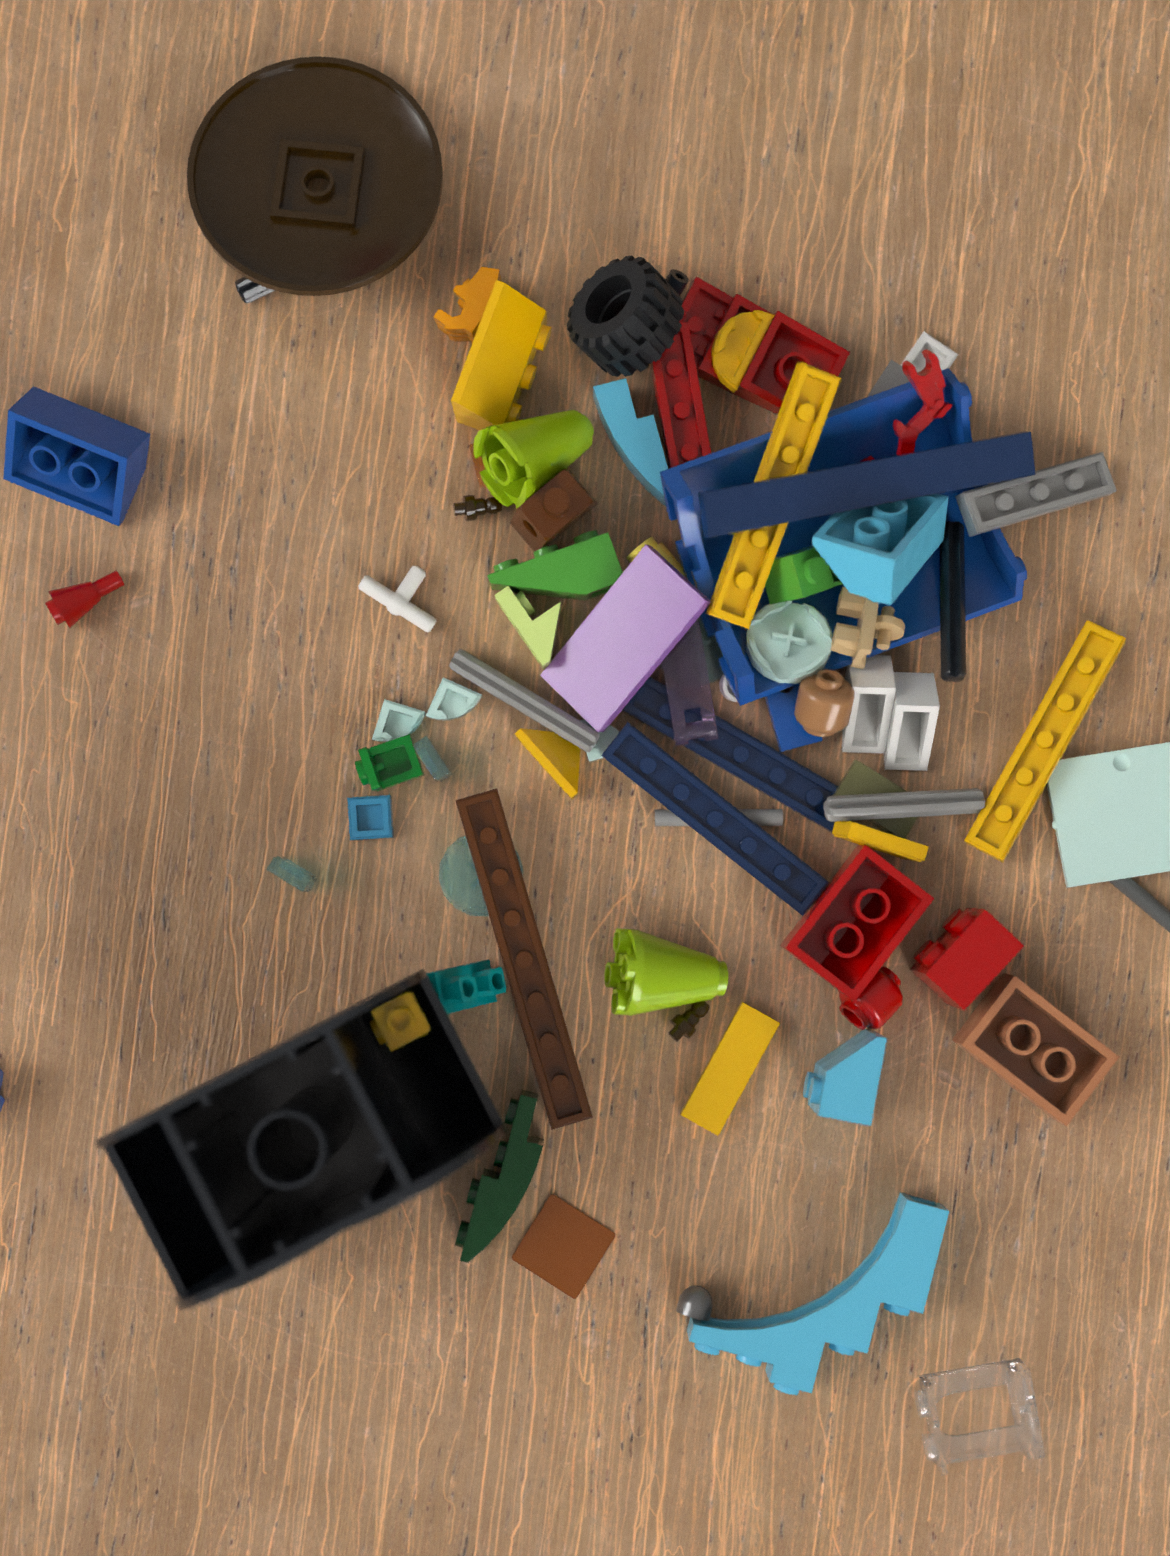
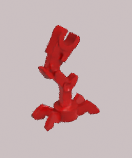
[860,349,952,462]

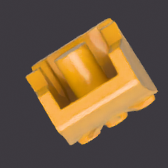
[433,267,502,343]

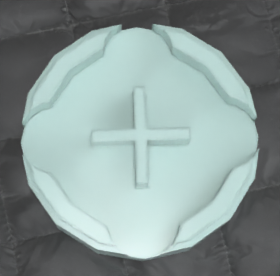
[746,600,832,684]

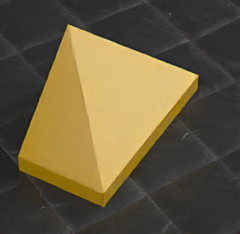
[514,728,581,800]

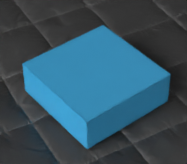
[347,795,394,840]

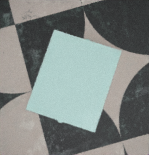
[1047,742,1170,888]

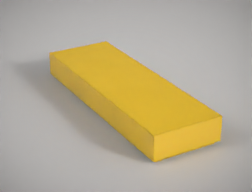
[680,1001,780,1136]

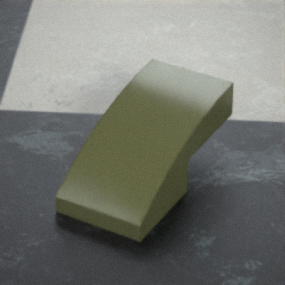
[833,760,918,839]

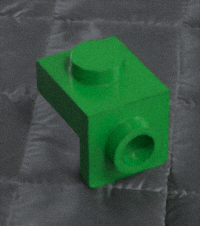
[355,734,424,792]

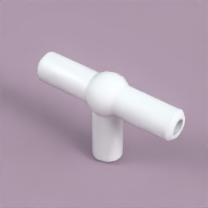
[358,565,437,632]

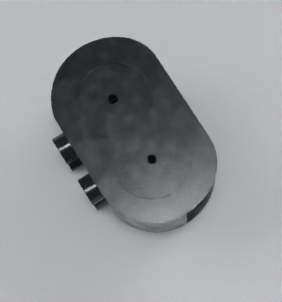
[94,968,507,1310]

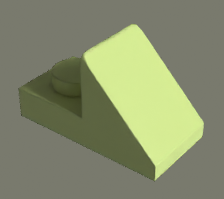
[494,586,561,670]

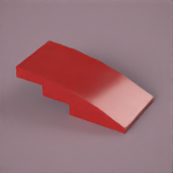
[679,276,850,414]

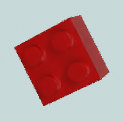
[910,907,1024,1010]

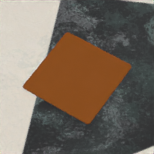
[512,1194,615,1299]

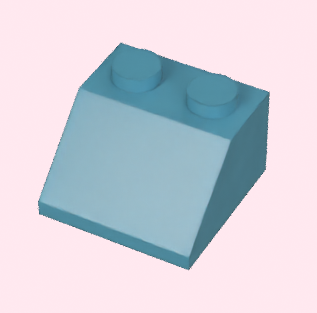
[803,1029,887,1126]

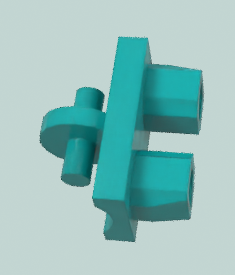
[426,959,506,1014]

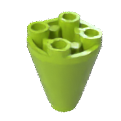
[604,928,728,1016]

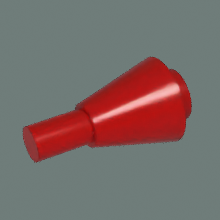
[45,570,125,628]

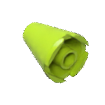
[473,410,594,509]

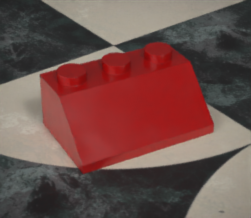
[780,845,934,1002]

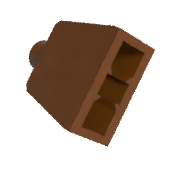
[510,468,598,552]

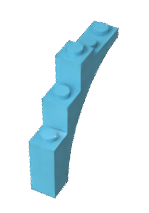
[687,1192,949,1395]

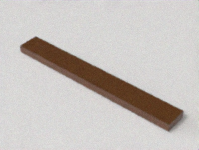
[455,788,593,1130]

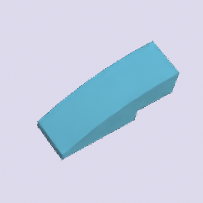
[593,378,668,507]

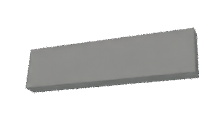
[955,452,1117,537]

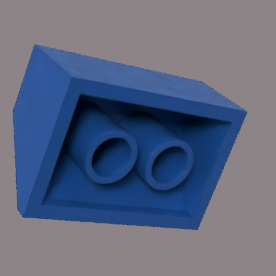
[3,386,150,526]

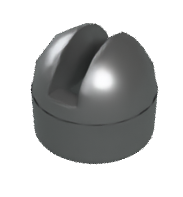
[676,1286,713,1321]

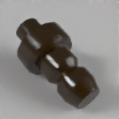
[453,495,502,521]
[668,1001,710,1042]

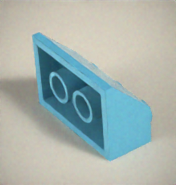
[812,494,949,605]

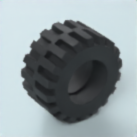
[567,256,684,377]

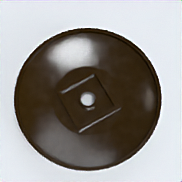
[187,57,443,296]

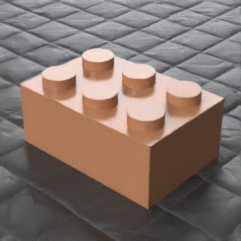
[952,973,1119,1127]

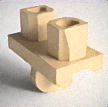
[830,587,905,669]

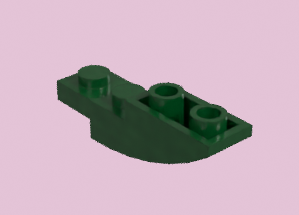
[455,1090,544,1263]

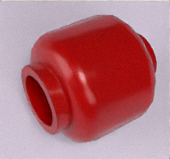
[839,967,903,1030]

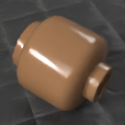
[794,670,855,737]

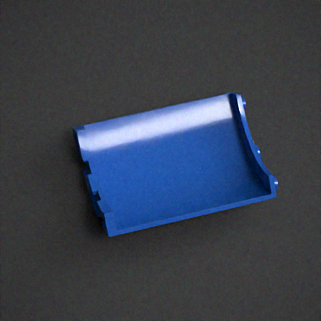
[660,368,1027,706]

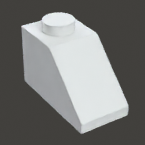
[842,655,896,754]
[884,672,940,771]

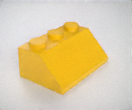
[451,280,552,430]

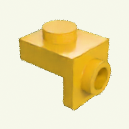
[369,991,430,1051]

